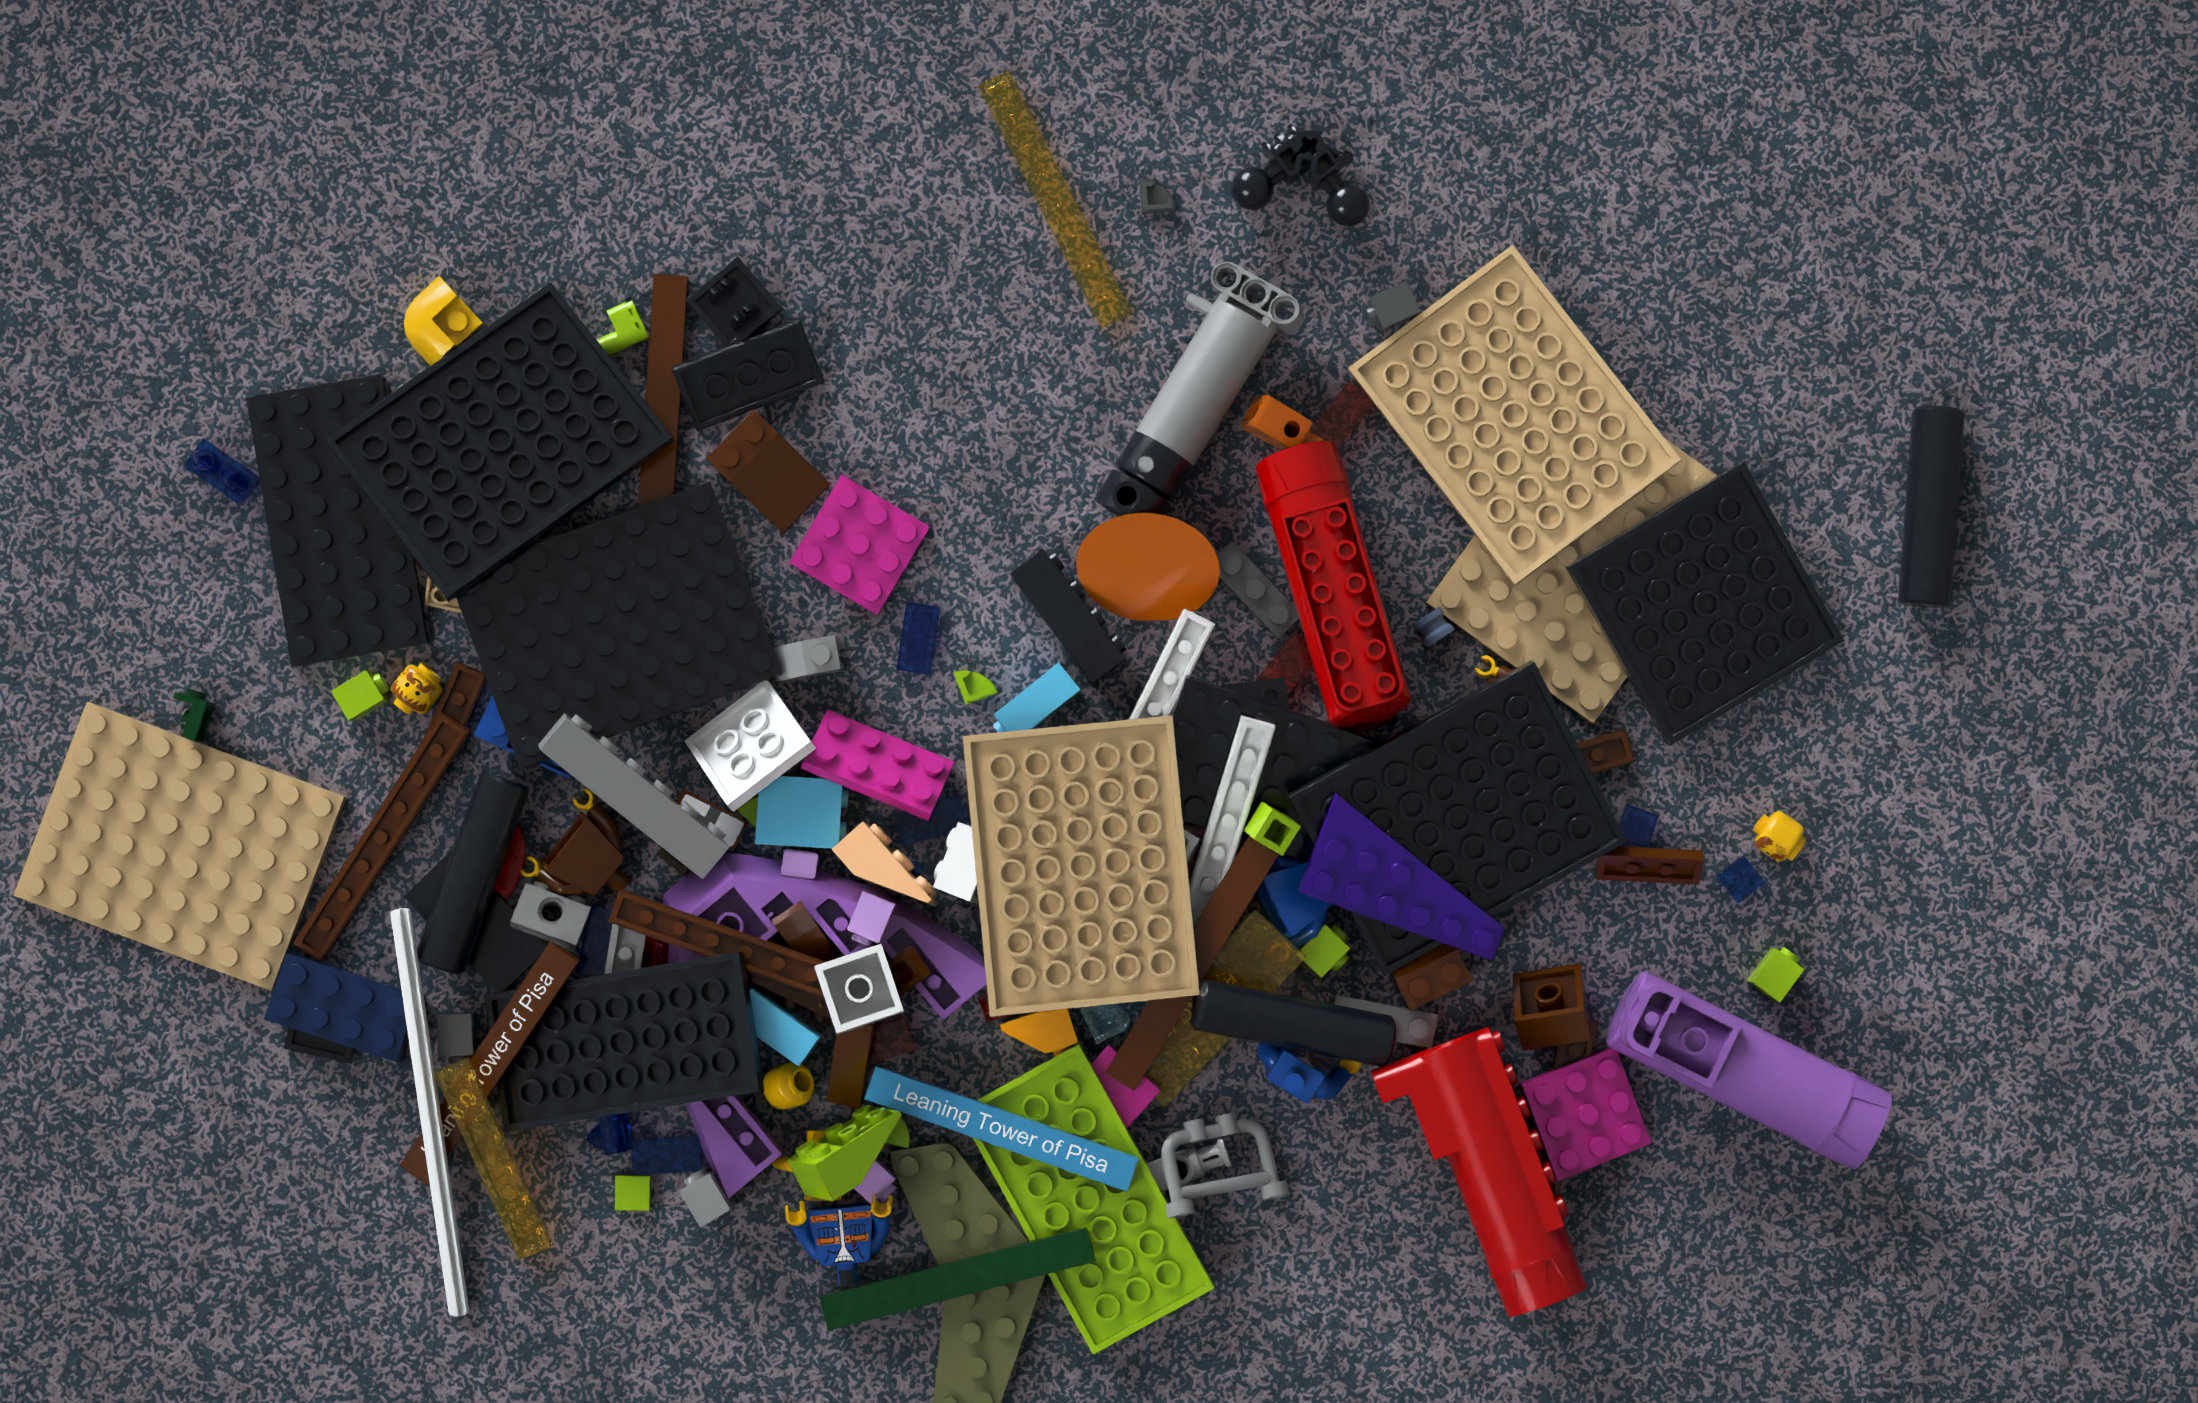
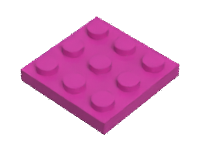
[789,475,930,616]
[1518,1047,1651,1182]

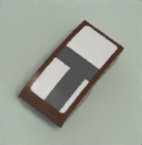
[676,788,749,852]

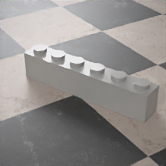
[538,713,729,879]

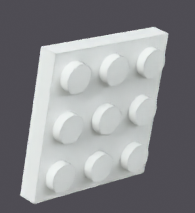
[685,680,816,812]

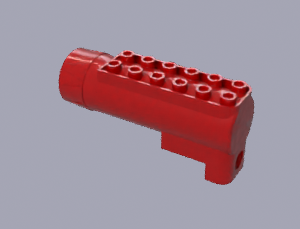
[1255,441,1412,733]
[1371,1026,1588,1317]

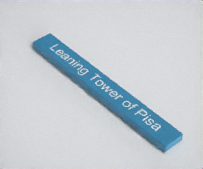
[864,1065,1139,1192]

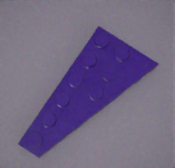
[1298,793,1505,960]

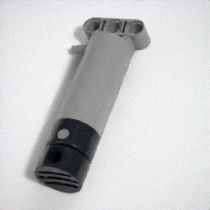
[1094,262,1304,517]

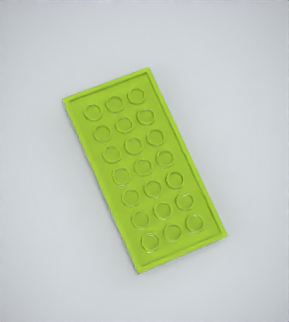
[972,1043,1215,1355]

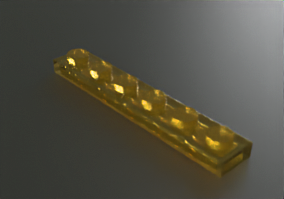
[435,1057,552,1260]

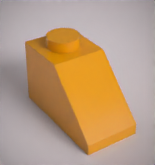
[1000,1009,1079,1057]

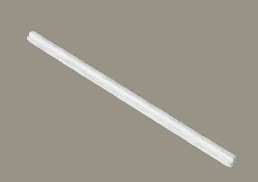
[390,908,469,1317]

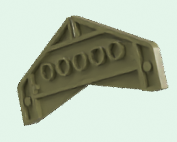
[890,1142,1047,1403]

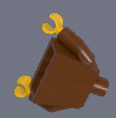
[520,789,630,896]

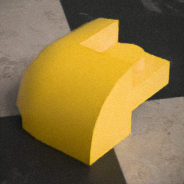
[404,276,485,366]

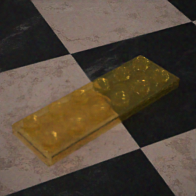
[1145,909,1306,1107]

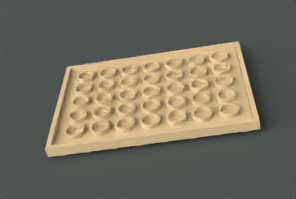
[1348,245,1681,586]
[1426,438,1717,724]
[13,702,346,991]
[962,715,1199,1017]

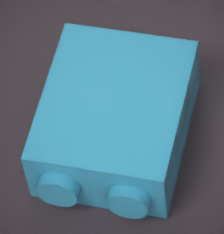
[993,662,1081,732]
[755,776,849,849]
[750,987,824,1066]

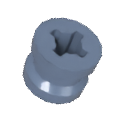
[1412,607,1455,648]

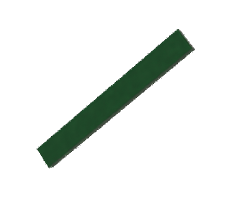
[819,1226,1096,1331]

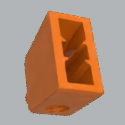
[1239,395,1323,450]

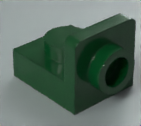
[173,688,215,743]

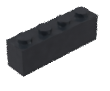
[1010,549,1127,685]

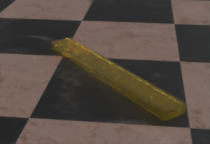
[978,70,1132,329]

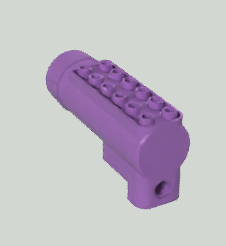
[1606,971,1892,1169]

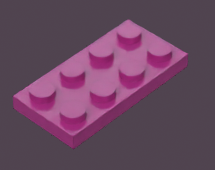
[801,709,954,821]

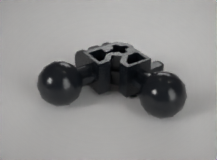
[1231,124,1370,226]

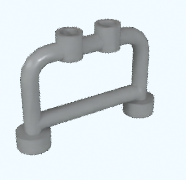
[1161,1113,1290,1219]

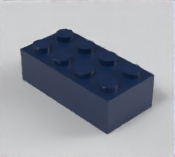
[264,953,425,1062]

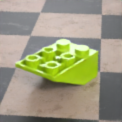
[787,1105,902,1201]

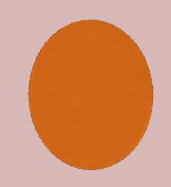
[1076,513,1220,621]

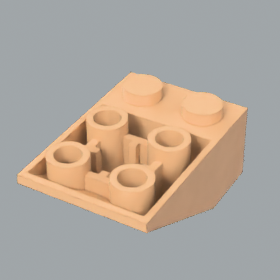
[832,822,939,907]

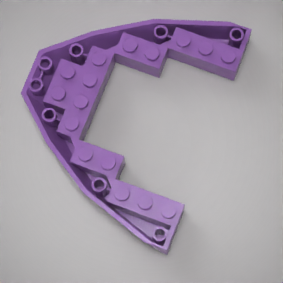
[661,852,986,1199]

